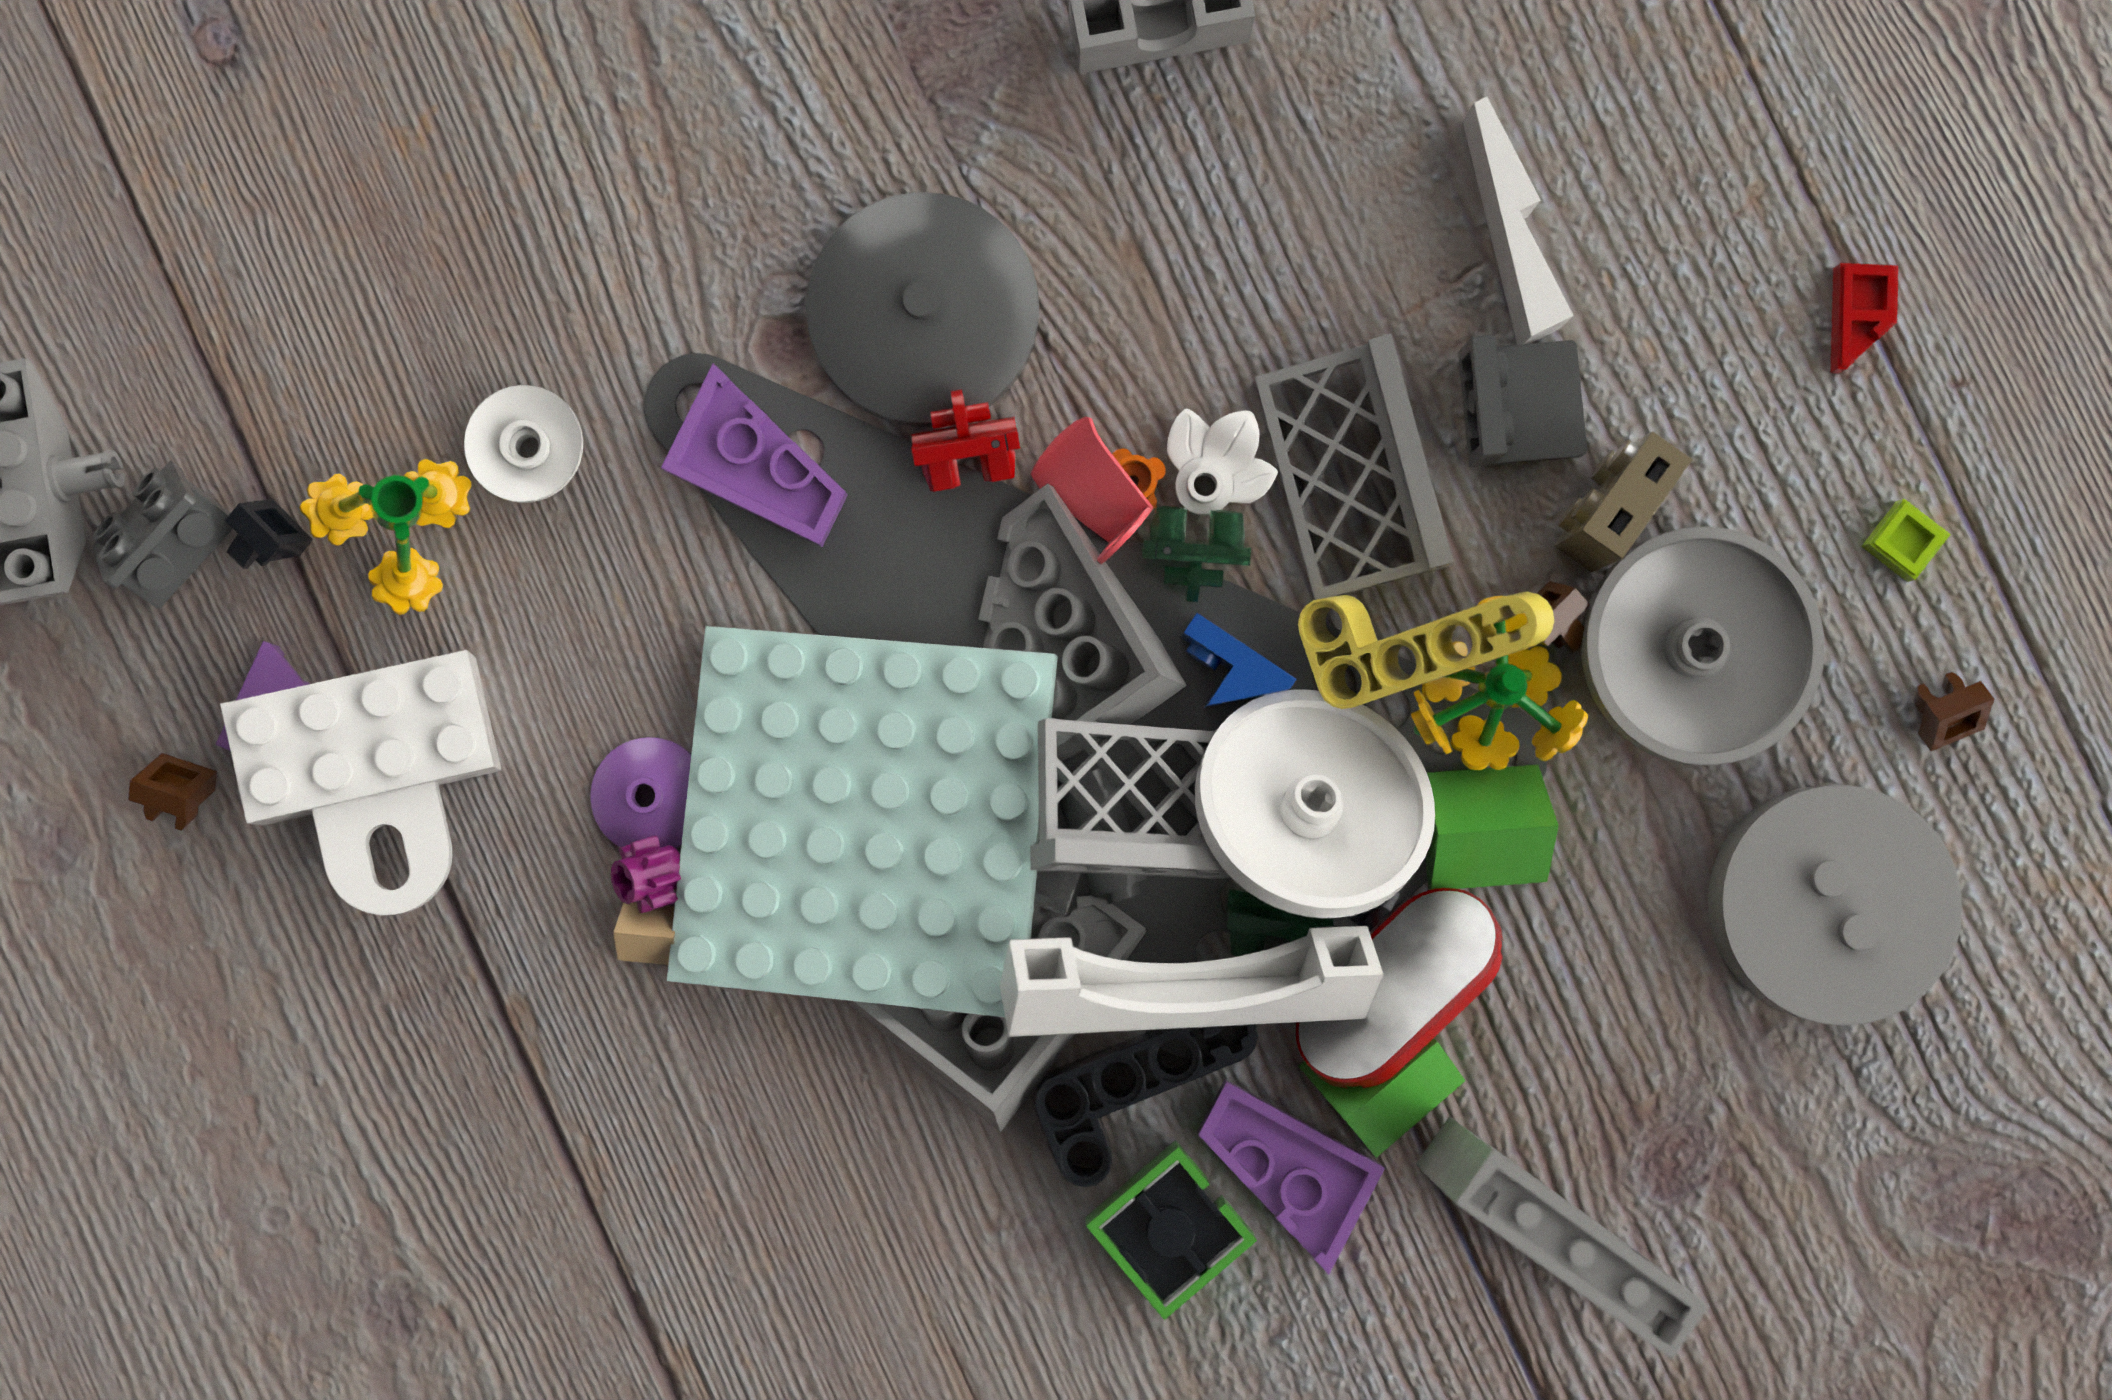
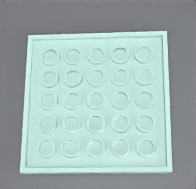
[667,626,1058,1017]

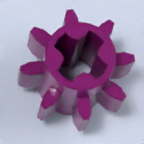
[610,835,681,914]

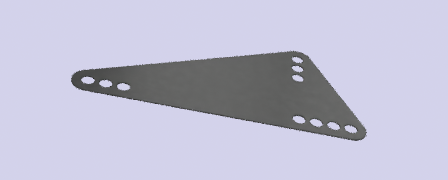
[645,353,1548,1060]

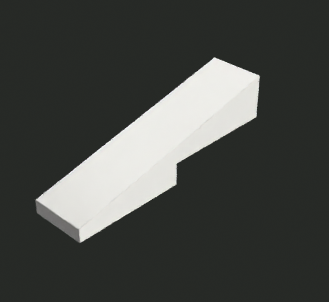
[1463,96,1574,345]

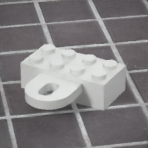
[220,650,502,915]

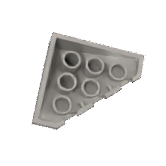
[978,484,1187,762]
[845,895,1146,1132]

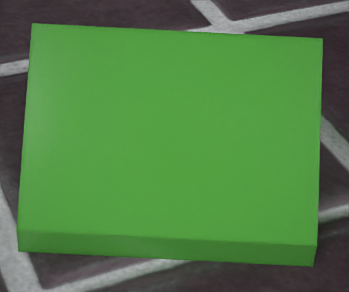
[1426,764,1559,890]
[1298,1038,1466,1158]

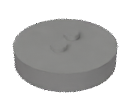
[1708,785,1962,1026]

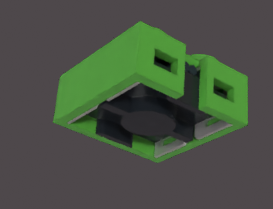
[1085,1140,1257,1320]

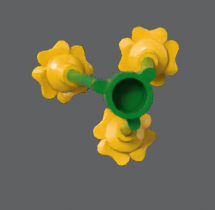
[299,459,472,615]

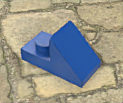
[1180,613,1297,708]

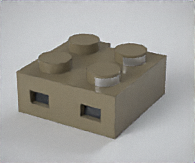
[1554,431,1693,572]

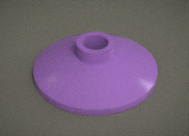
[590,737,691,848]

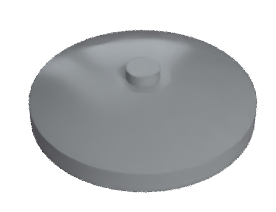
[1581,527,1825,765]

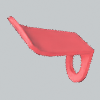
[1030,416,1153,564]

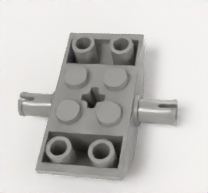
[0,358,125,605]

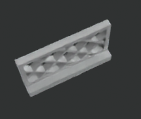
[1255,333,1454,600]
[1030,718,1233,880]

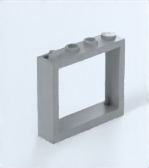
[1415,1116,1710,1360]

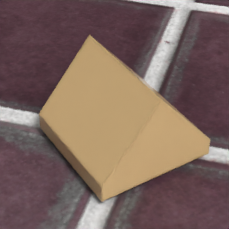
[613,902,675,965]

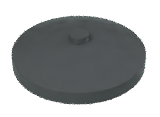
[806,192,1039,427]

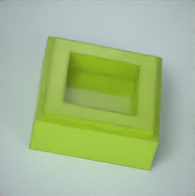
[1861,498,1951,582]

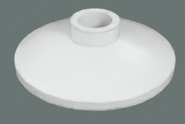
[464,385,583,503]

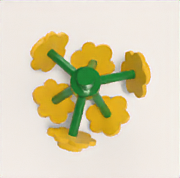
[1411,596,1588,770]

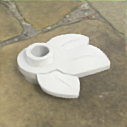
[1167,409,1278,516]

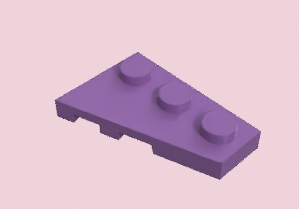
[661,363,848,547]
[1197,1079,1385,1275]

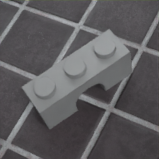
[1068,0,1255,74]

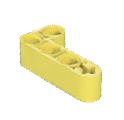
[1298,592,1554,709]

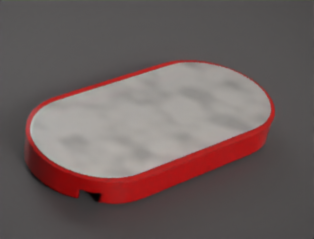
[1295,888,1503,1089]

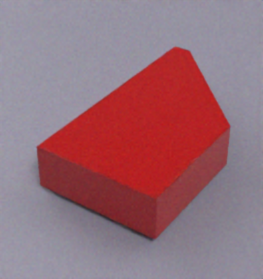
[1830,263,1899,374]

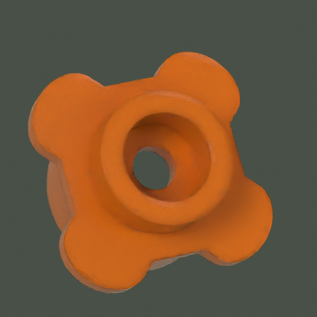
[1112,448,1166,509]

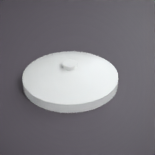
[1195,690,1435,918]

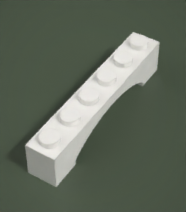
[1000,926,1383,1037]

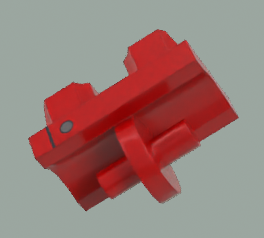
[911,389,1021,492]

